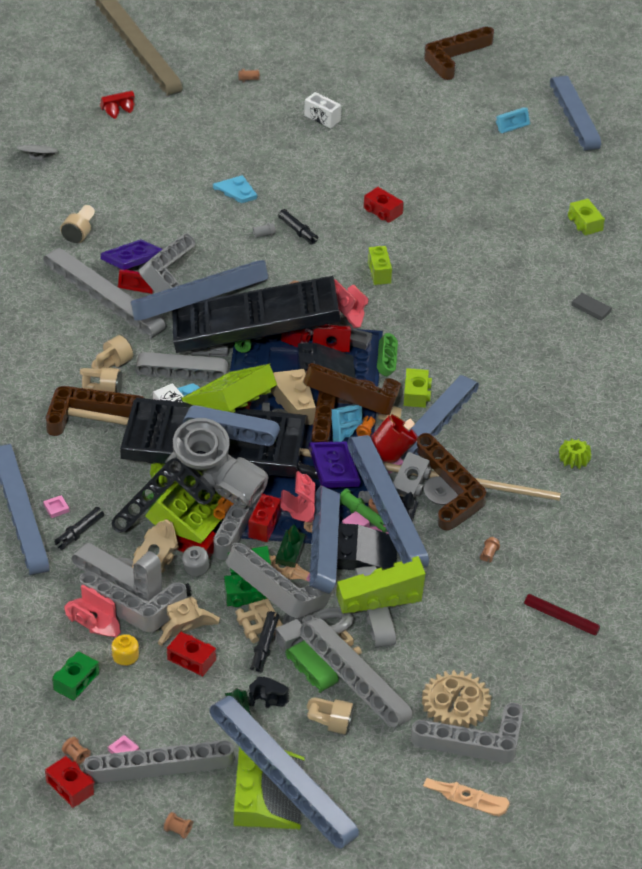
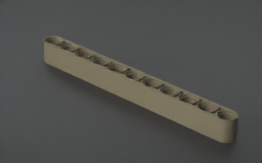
[95,0,182,96]

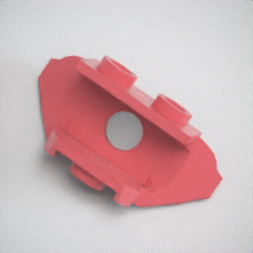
[334,279,368,328]
[281,471,316,523]
[64,585,121,638]

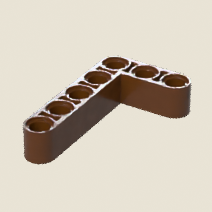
[424,26,494,80]
[303,363,401,415]
[311,379,375,442]
[46,386,144,436]
[417,433,486,531]

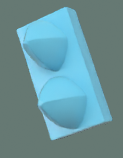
[496,107,530,133]

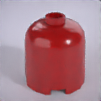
[371,414,418,463]

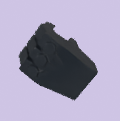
[249,677,289,708]

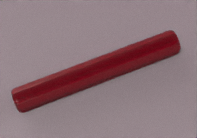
[524,594,600,636]

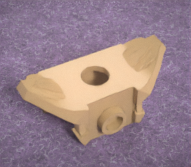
[132,519,179,573]
[158,597,220,646]

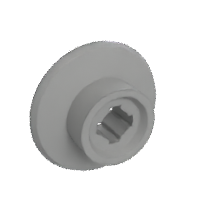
[424,476,458,505]

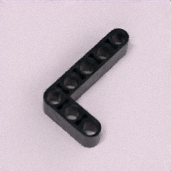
[111,457,216,533]

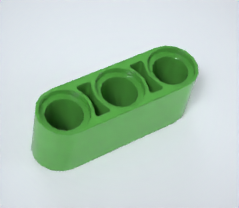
[285,640,338,693]

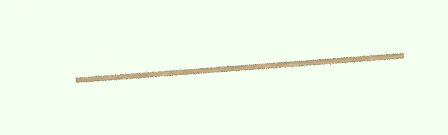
[68,408,561,501]

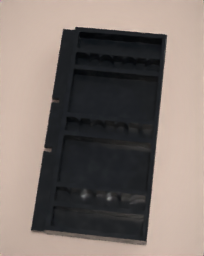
[172,275,341,353]
[120,398,307,477]

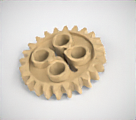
[422,670,491,728]

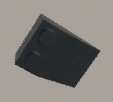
[297,343,356,379]
[337,523,397,570]

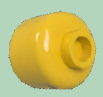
[111,634,139,666]

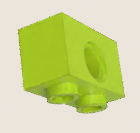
[568,198,605,236]
[368,246,392,285]
[403,368,432,408]

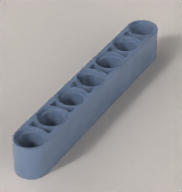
[550,76,601,151]
[401,375,479,459]
[309,486,340,594]

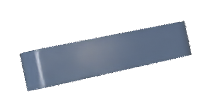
[183,405,280,446]

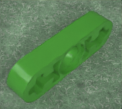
[377,333,398,377]

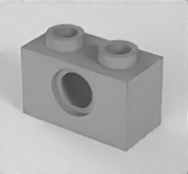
[393,452,432,499]

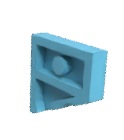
[331,404,362,442]

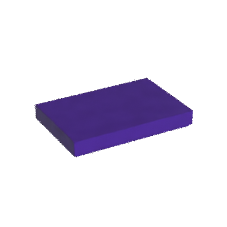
[100,239,163,270]
[308,441,361,488]

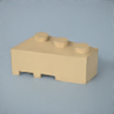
[270,369,316,425]

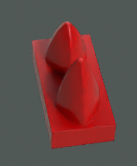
[100,90,135,119]
[118,269,154,294]

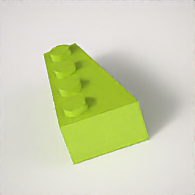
[336,556,425,614]

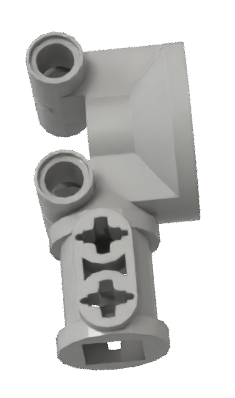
[165,418,268,508]

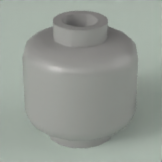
[182,546,209,576]

